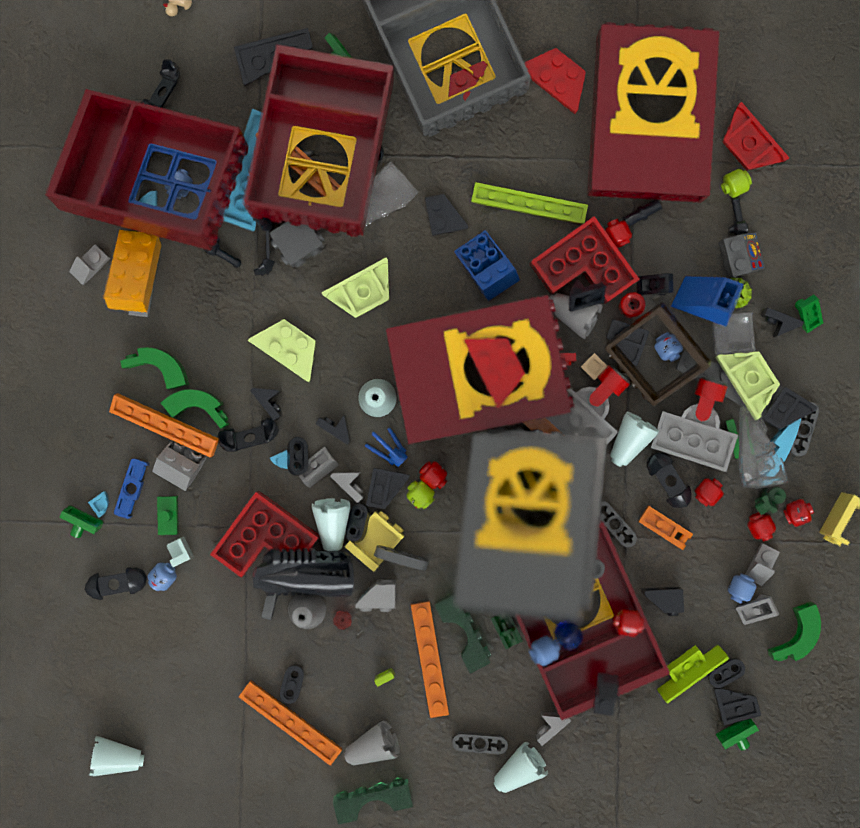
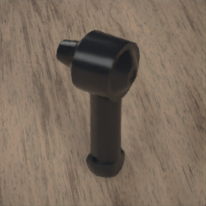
[728,196,748,236]
[204,238,241,268]

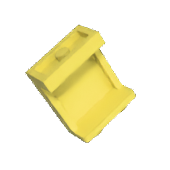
[819,492,860,546]
[345,511,405,572]

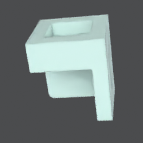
[167,537,194,567]

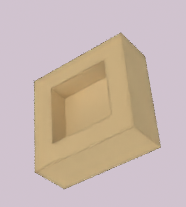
[581,353,607,380]

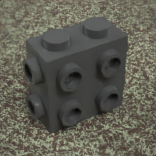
[269,222,324,268]

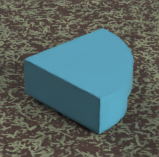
[139,191,158,206]
[270,450,296,469]
[88,491,109,518]

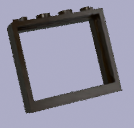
[605,301,711,407]

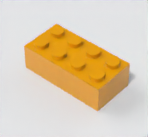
[104,230,161,313]

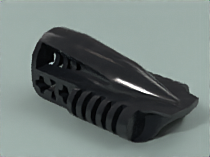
[253,548,354,597]

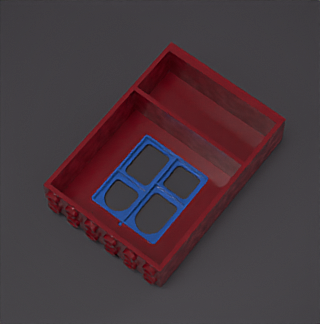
[45,89,249,251]

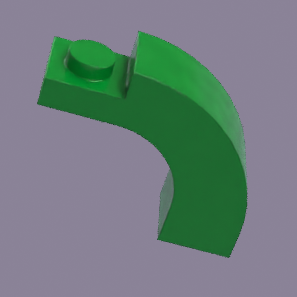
[120,348,189,389]
[161,390,230,429]
[767,601,821,661]

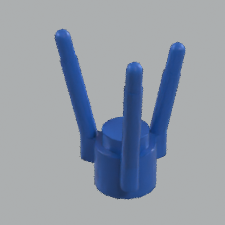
[365,428,408,467]

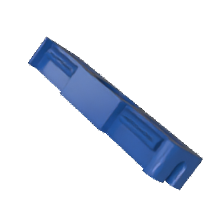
[114,458,149,519]

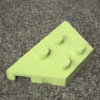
[322,258,389,318]
[248,319,316,382]
[715,351,780,420]

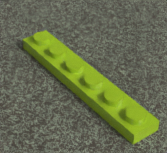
[471,182,588,225]

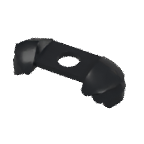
[140,59,180,108]
[253,217,275,276]
[217,418,279,452]
[647,453,692,508]
[84,567,147,600]

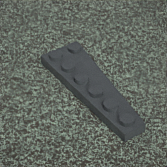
[676,351,784,419]

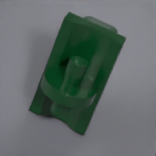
[755,487,786,515]
[491,614,523,649]

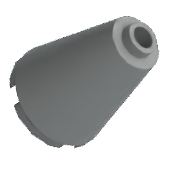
[549,293,603,339]
[288,593,326,629]
[344,721,400,766]

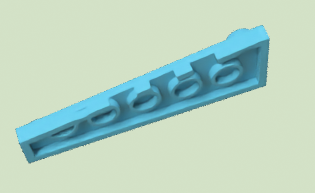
[223,109,262,231]

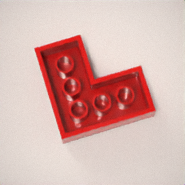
[530,216,639,304]
[210,491,320,577]

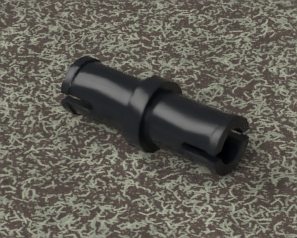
[622,199,662,227]

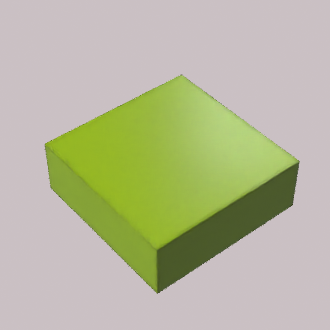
[374,668,395,687]

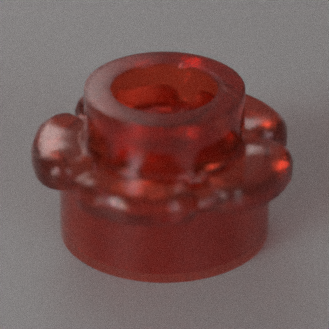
[333,611,352,630]

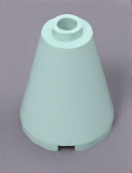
[359,379,397,417]
[610,411,659,467]
[312,498,350,551]
[89,736,144,776]
[494,742,548,793]

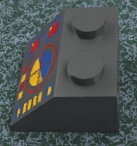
[718,232,766,279]

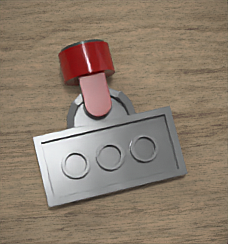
[546,365,630,445]
[651,377,738,472]

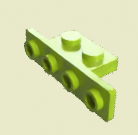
[657,645,729,703]

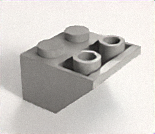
[152,440,208,491]
[356,579,397,612]

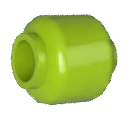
[721,169,752,198]
[406,480,435,509]

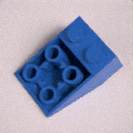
[454,230,520,301]
[671,276,744,327]

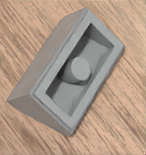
[297,447,339,488]

